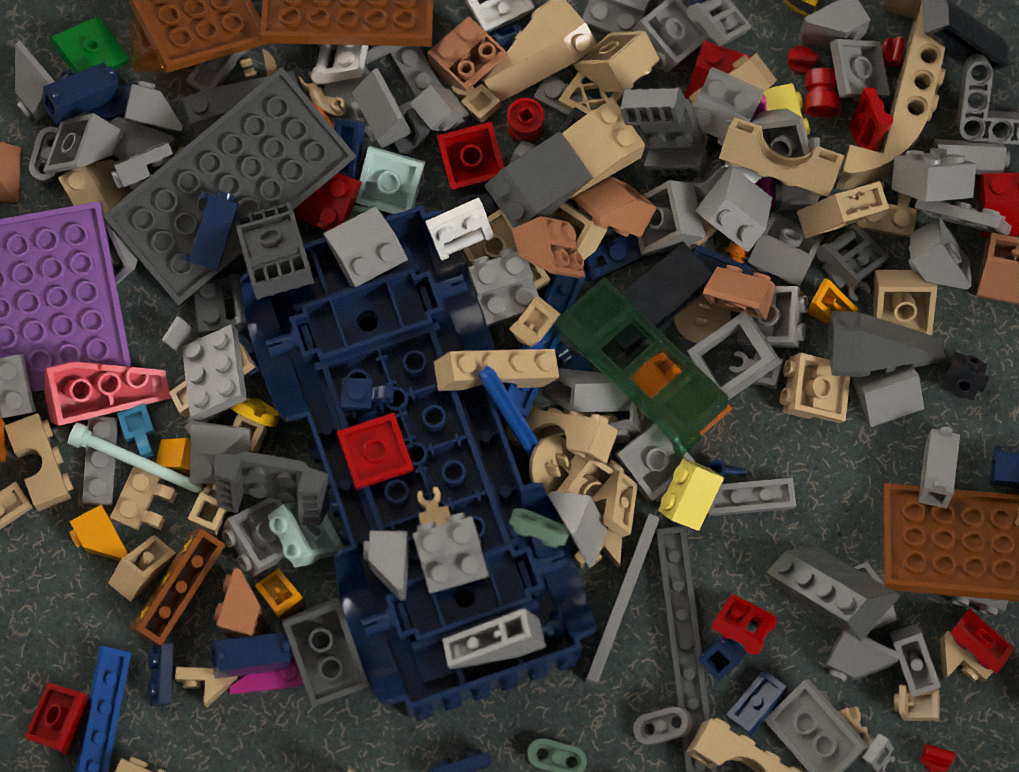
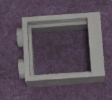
[687,311,782,402]

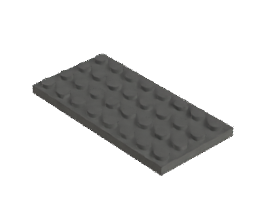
[103,67,357,306]

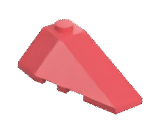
[44,361,171,426]

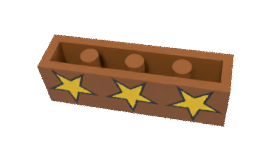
[129,528,226,646]

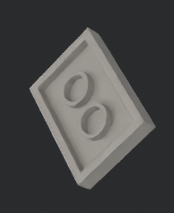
[915,199,1012,236]
[182,324,247,422]
[764,679,868,772]

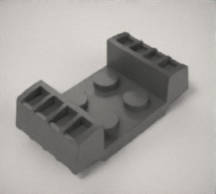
[620,87,710,177]
[234,201,314,300]
[214,451,330,525]

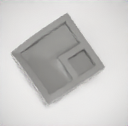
[189,422,251,484]

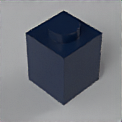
[698,635,747,681]

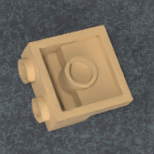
[780,353,850,423]
[556,455,625,519]

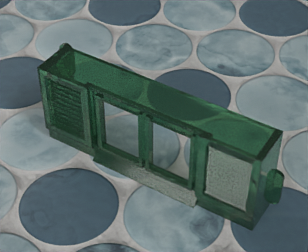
[553,277,729,456]

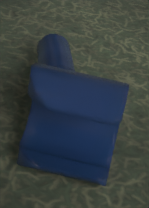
[704,459,747,476]

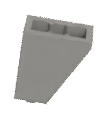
[542,368,636,412]

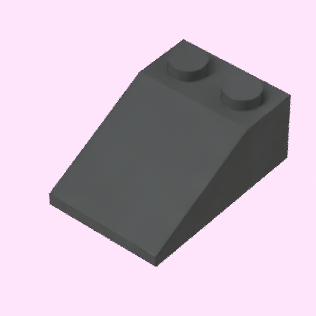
[484,132,593,228]
[280,598,369,707]

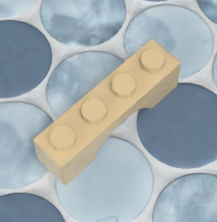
[719,117,844,197]
[434,349,559,391]
[504,405,618,463]
[188,414,268,537]
[685,718,801,772]

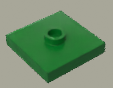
[50,17,130,74]

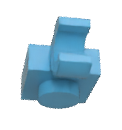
[117,403,155,459]

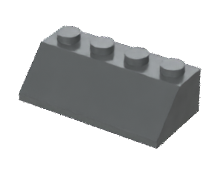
[766,546,900,641]

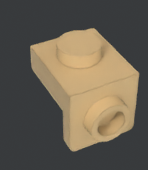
[510,296,560,347]
[894,685,940,721]

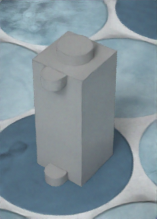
[932,139,1010,175]
[918,427,960,508]

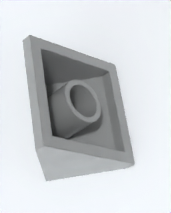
[850,365,925,428]
[548,491,608,567]

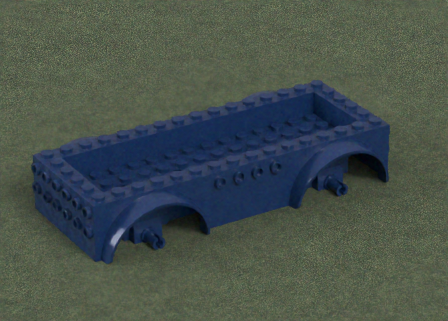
[240,205,596,721]

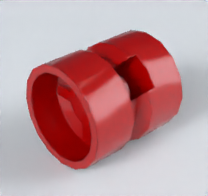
[804,68,841,118]
[507,98,544,144]

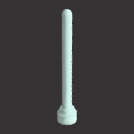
[67,422,203,493]

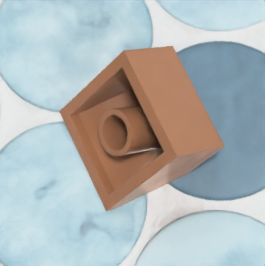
[703,265,776,320]

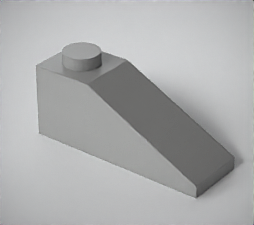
[442,608,546,669]

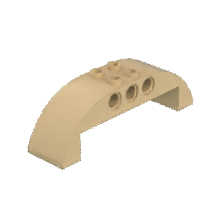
[836,0,946,190]

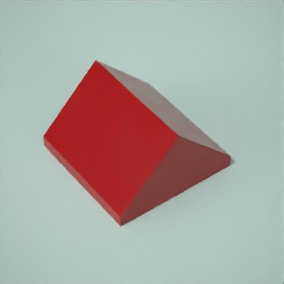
[436,122,504,191]
[24,682,89,755]

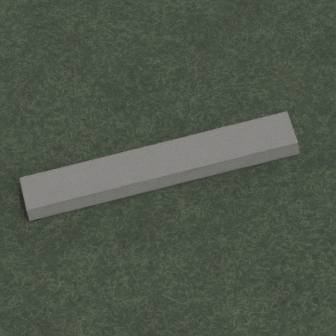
[586,514,660,686]

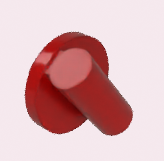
[881,37,906,67]
[787,46,818,74]
[920,744,955,772]

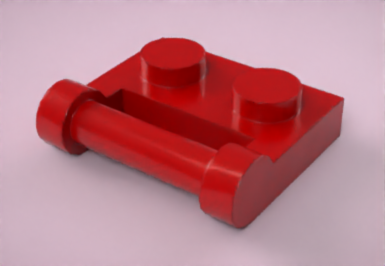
[849,87,894,152]
[711,594,778,655]

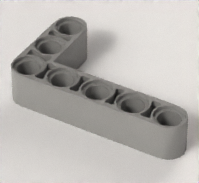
[956,54,1019,145]

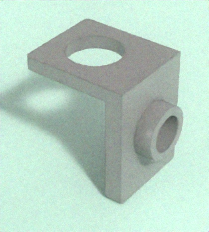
[162,317,200,358]
[608,394,648,444]

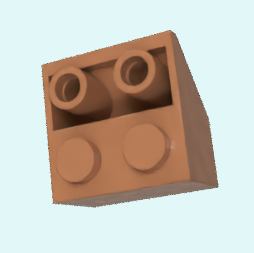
[427,16,508,91]
[572,176,657,237]
[512,216,585,278]
[976,232,1019,305]
[214,568,265,638]

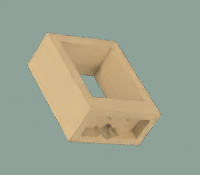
[796,181,889,238]

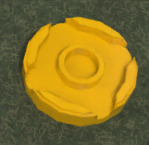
[230,395,281,427]

